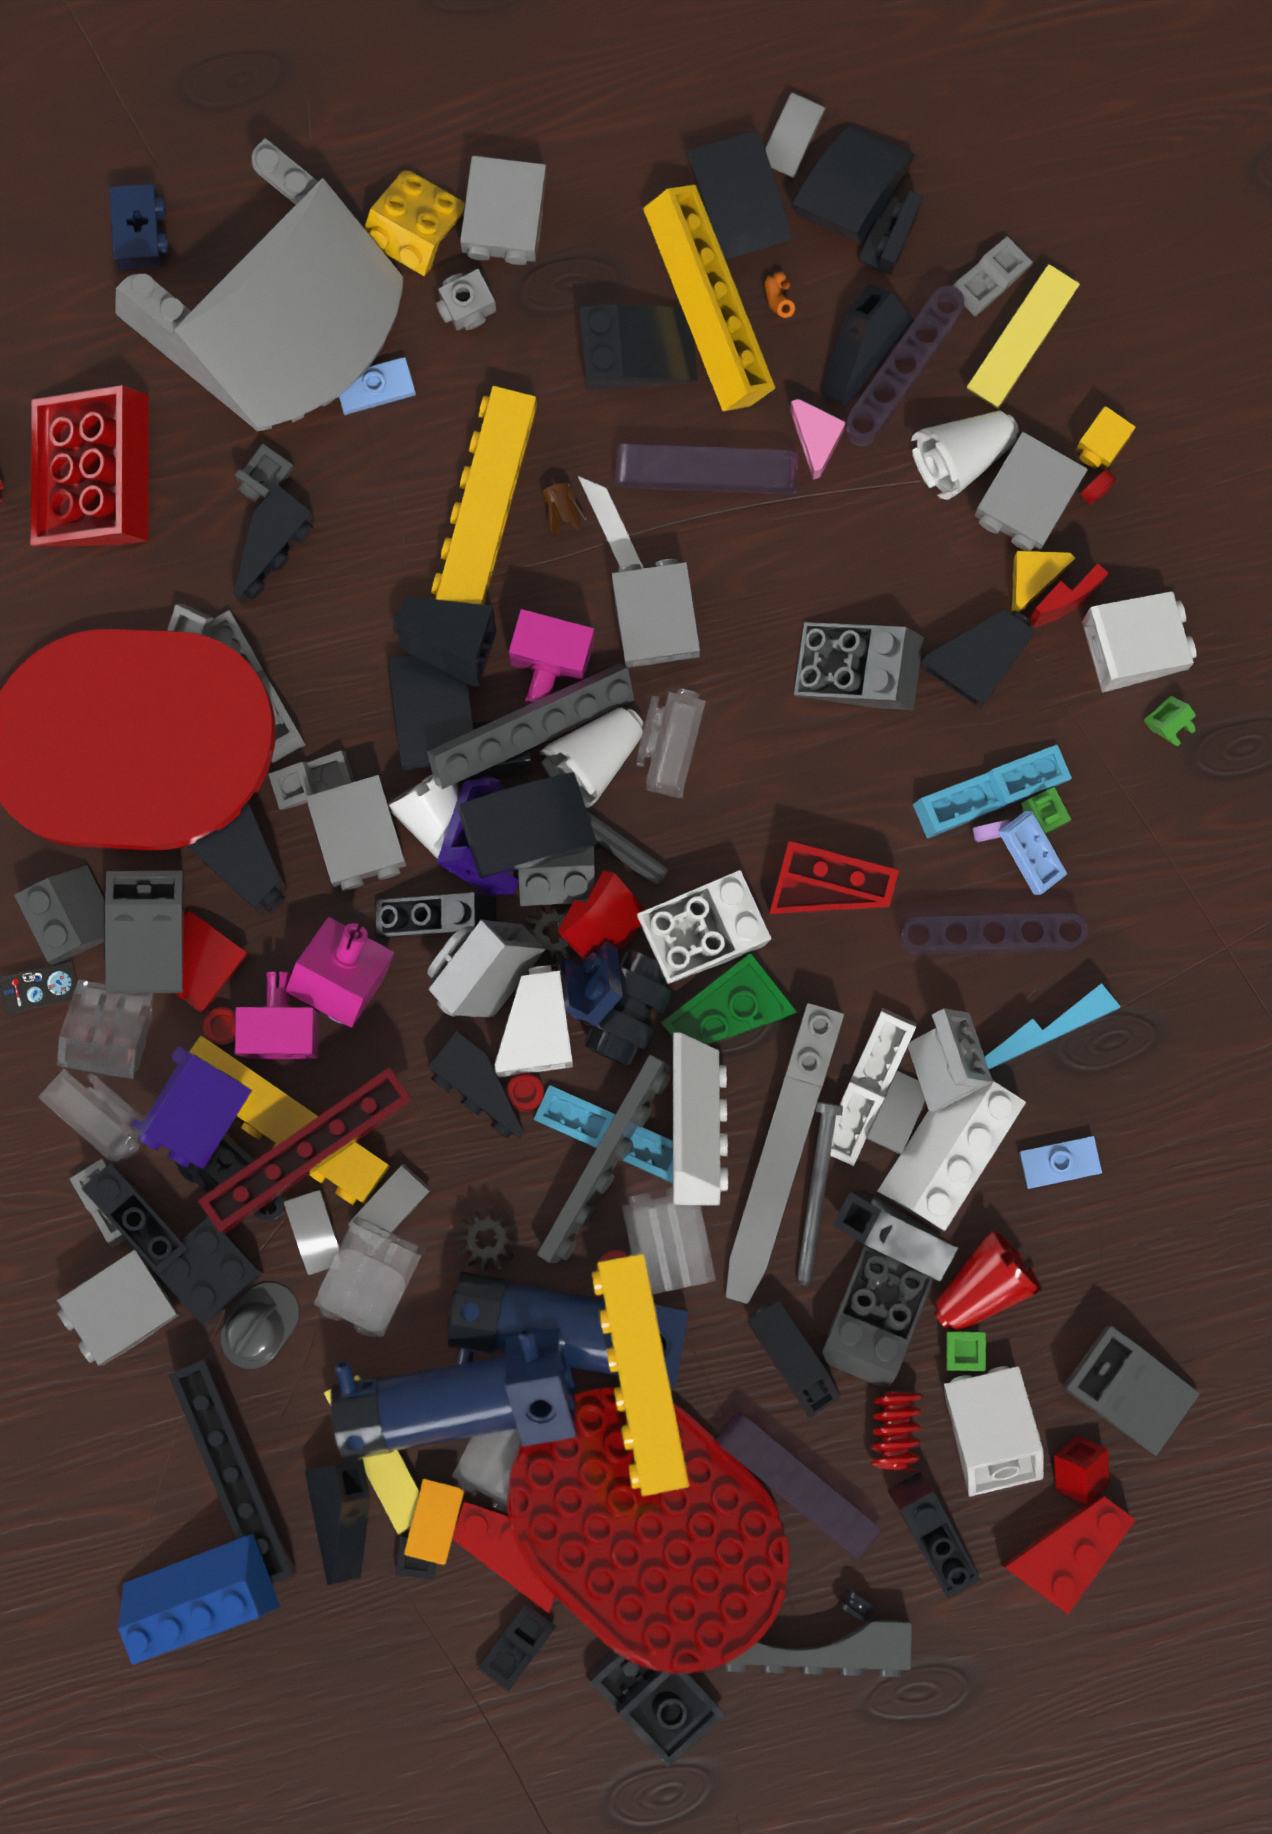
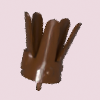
[542,478,587,536]

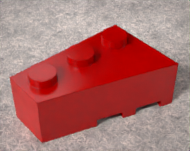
[769,840,899,914]
[1001,1495,1136,1614]
[452,1500,555,1613]

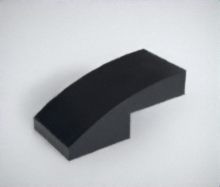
[477,1603,556,1692]

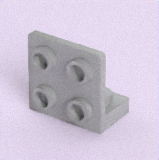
[908,1008,993,1112]

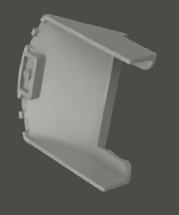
[115,138,403,431]

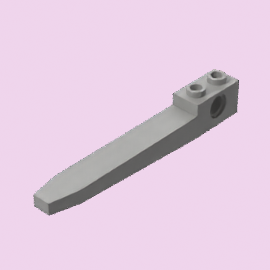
[726,1003,844,1304]

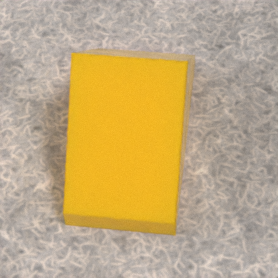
[1012,551,1075,613]

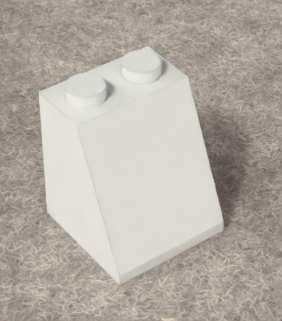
[1082,591,1196,693]
[495,966,573,1078]
[944,1366,1043,1497]

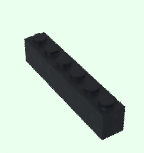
[169,1359,297,1584]

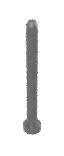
[797,1102,843,1286]

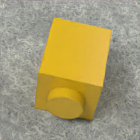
[1076,406,1136,471]

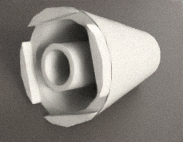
[912,411,1019,500]
[540,707,643,808]
[388,774,461,872]

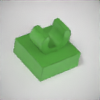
[1144,696,1196,746]
[1019,787,1071,834]
[946,1332,986,1371]

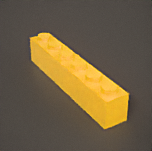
[643,185,775,412]
[431,386,537,605]
[190,1036,391,1205]
[592,1254,689,1496]

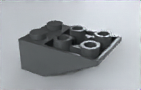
[794,622,924,710]
[105,871,186,994]
[818,1246,934,1390]
[1062,1326,1200,1456]

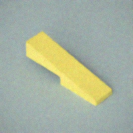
[967,264,1080,410]
[324,1375,420,1535]

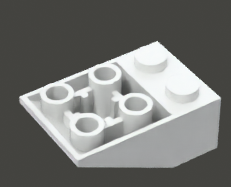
[637,870,771,984]

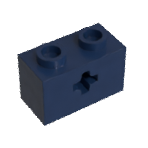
[109,184,168,270]

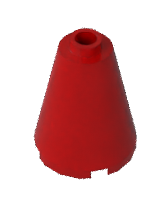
[934,1230,1042,1332]

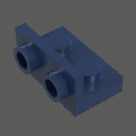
[561,942,623,1026]

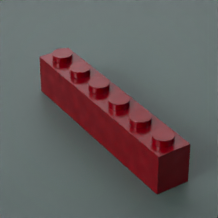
[198,1067,414,1234]

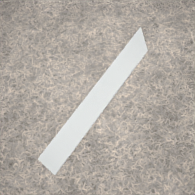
[578,476,644,569]

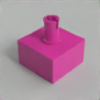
[509,609,595,704]
[285,917,395,1028]
[235,972,319,1059]

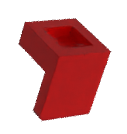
[1054,1435,1110,1505]

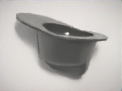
[221,1283,299,1369]

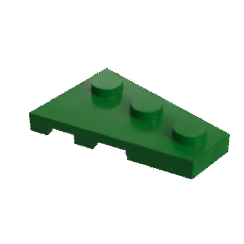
[661,953,797,1045]

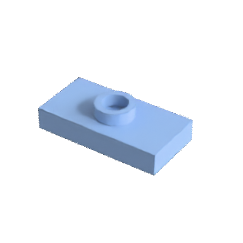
[339,357,416,415]
[998,811,1067,895]
[1019,1136,1102,1189]

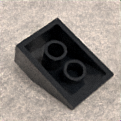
[580,304,697,391]

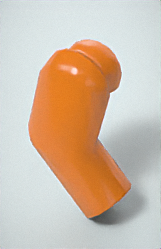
[764,271,795,318]

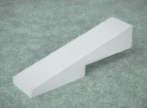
[830,1008,917,1166]

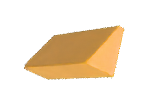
[403,1479,464,1565]

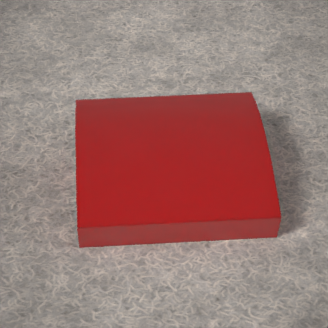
[1029,563,1109,628]
[558,871,646,962]
[174,910,248,1014]

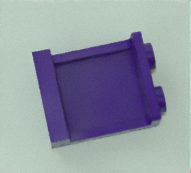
[436,776,519,896]
[131,1045,252,1169]

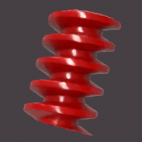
[870,1391,922,1471]

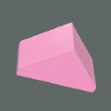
[790,399,846,479]

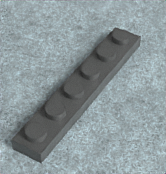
[427,663,635,789]
[537,1055,672,1264]

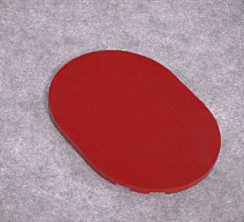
[0,629,276,850]
[507,1386,790,1673]

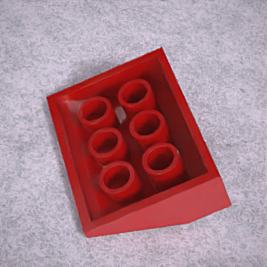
[31,385,149,547]

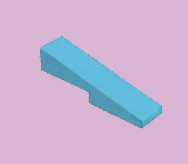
[913,745,1072,839]
[985,983,1120,1070]
[534,1085,673,1184]

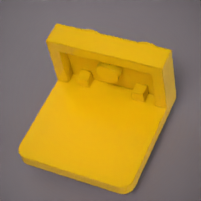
[364,170,465,276]

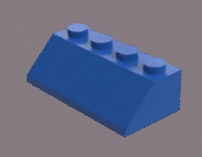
[118,1534,281,1665]

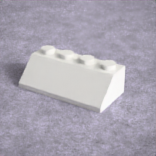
[673,1033,728,1205]
[877,1081,1026,1232]

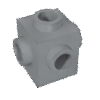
[436,269,496,331]

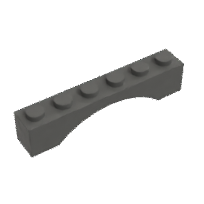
[724,1619,912,1677]

